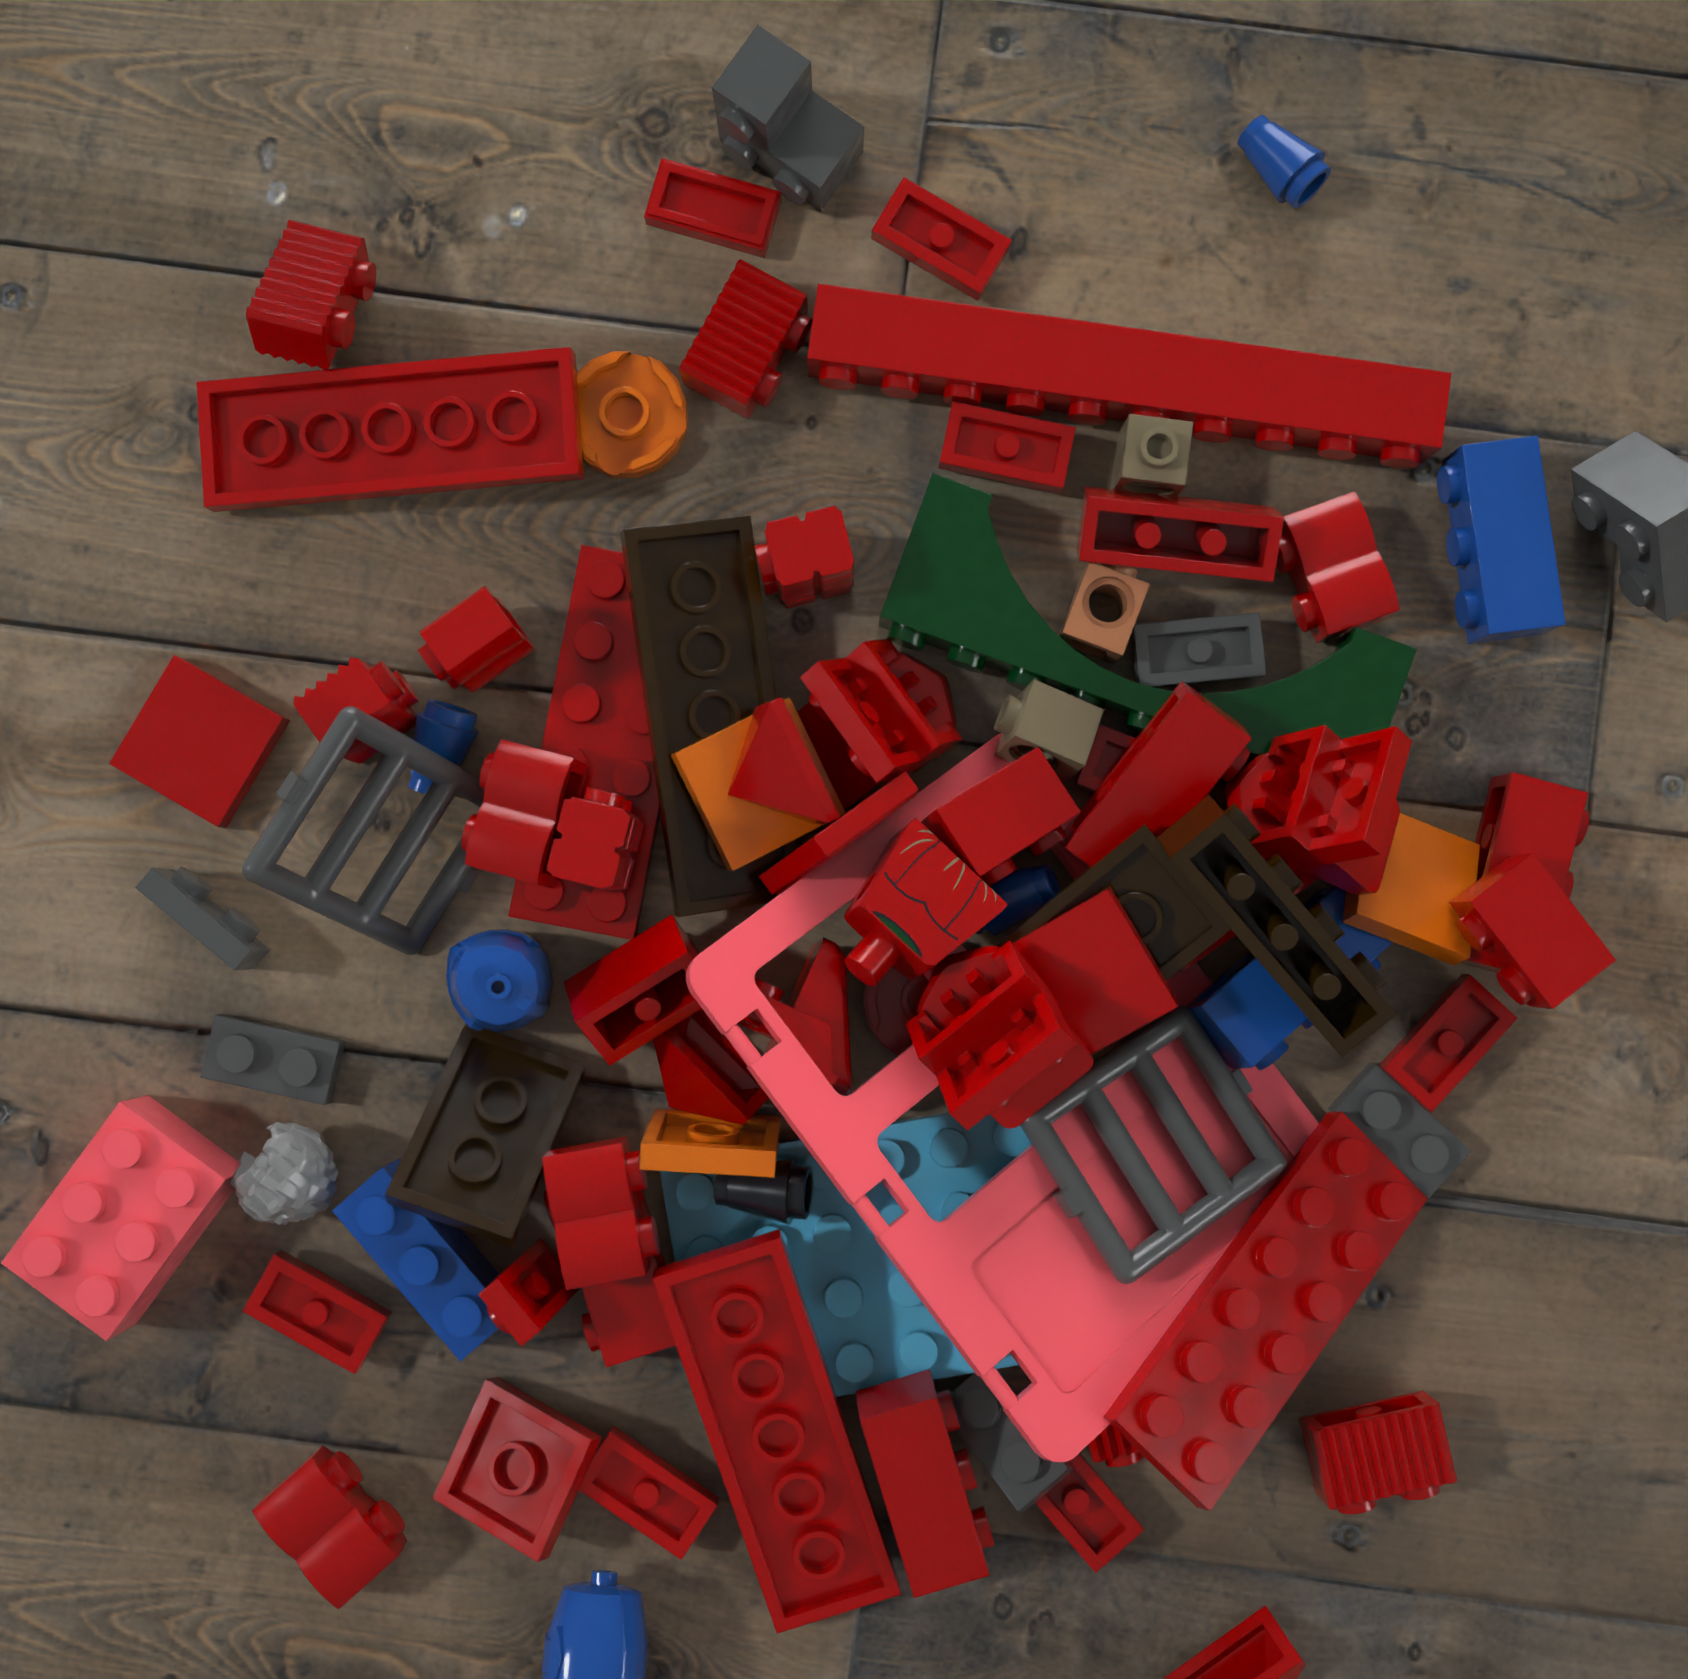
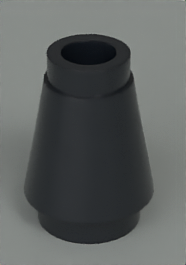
[714,1159,813,1225]

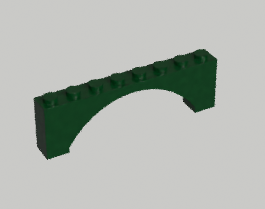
[878,473,1417,767]

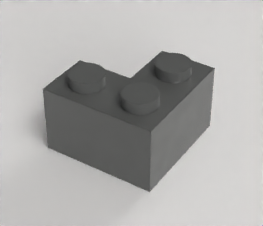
[712,24,864,212]
[1571,431,1688,622]

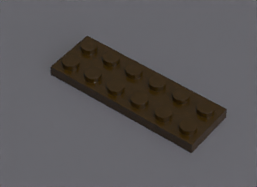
[620,516,802,917]

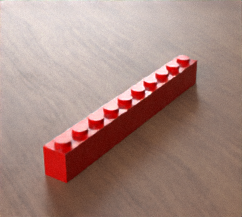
[807,283,1452,469]

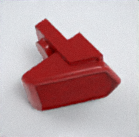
[797,639,963,808]
[1225,725,1412,895]
[737,937,852,1096]
[906,940,1093,1131]

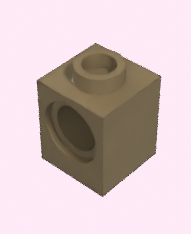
[1111,414,1193,496]
[994,679,1104,784]

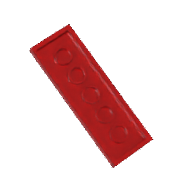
[196,347,584,512]
[508,544,660,940]
[1104,1111,1428,1511]
[652,1229,901,1634]

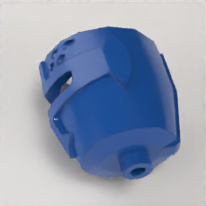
[446,929,553,1032]
[542,1570,648,1679]

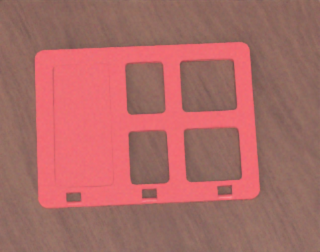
[686,733,1319,1462]

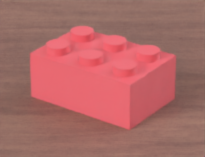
[1,1095,240,1341]

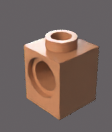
[1058,562,1150,664]

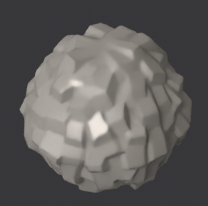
[230,1122,339,1225]

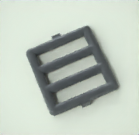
[242,706,484,955]
[1020,1006,1287,1284]

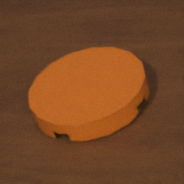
[577,351,688,478]

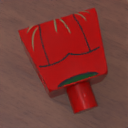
[844,817,1008,986]

